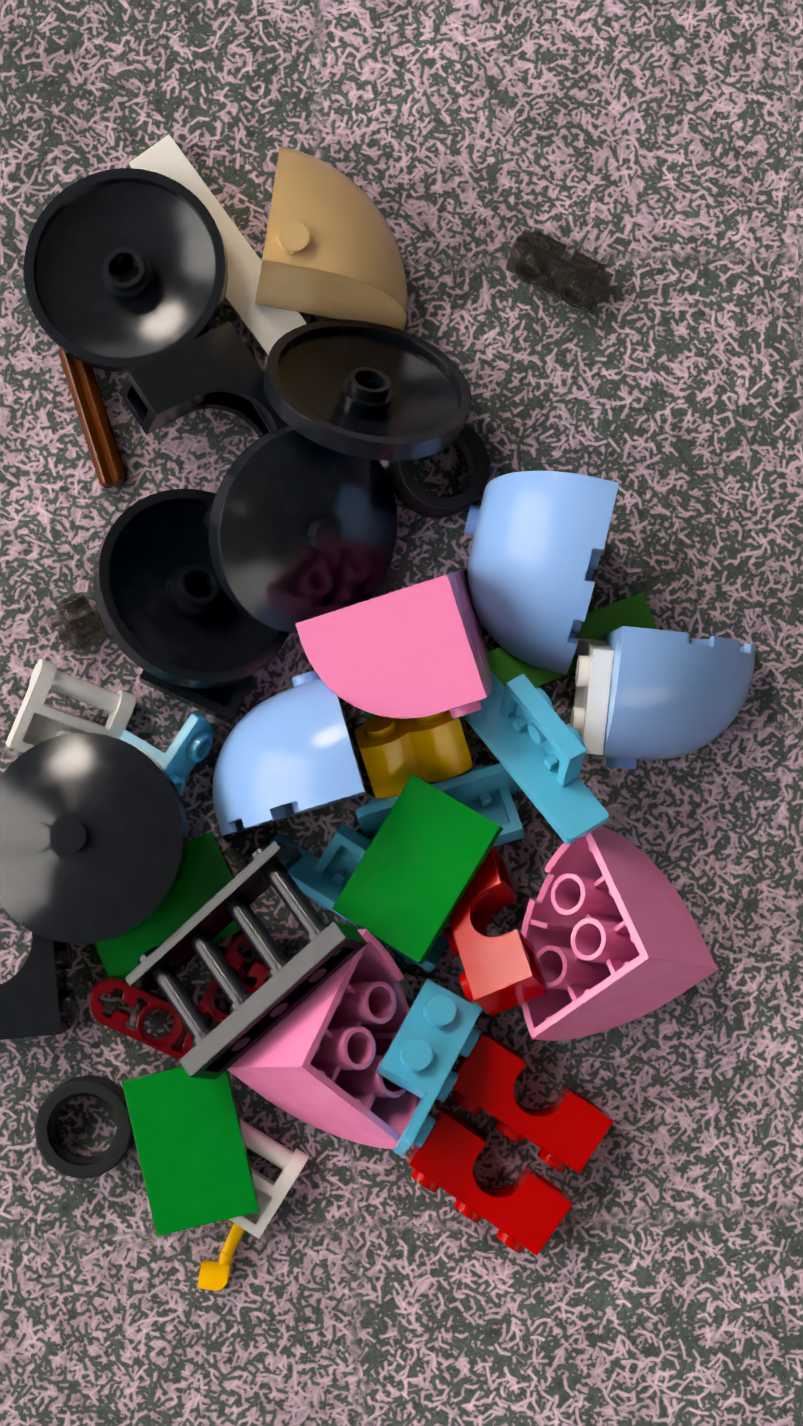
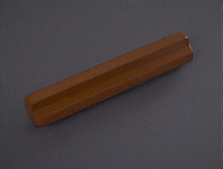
[59,348,127,488]

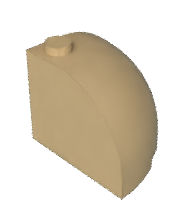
[255,146,408,331]

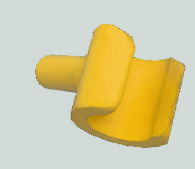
[198,1223,244,1291]

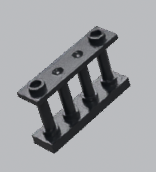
[125,841,367,1080]

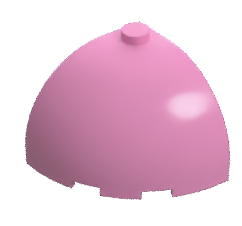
[295,569,492,719]
[521,826,718,1041]
[227,929,420,1150]

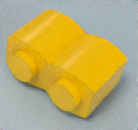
[354,710,473,798]

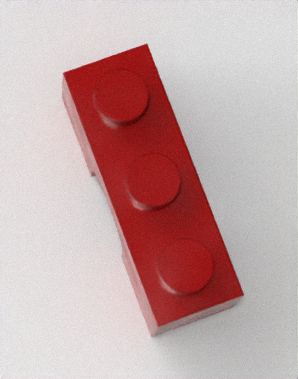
[444,847,548,1016]
[451,1029,613,1174]
[408,1106,573,1256]

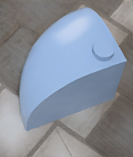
[464,471,619,675]
[593,626,756,769]
[212,671,368,837]

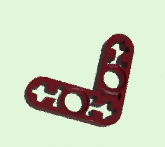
[89,931,270,1060]

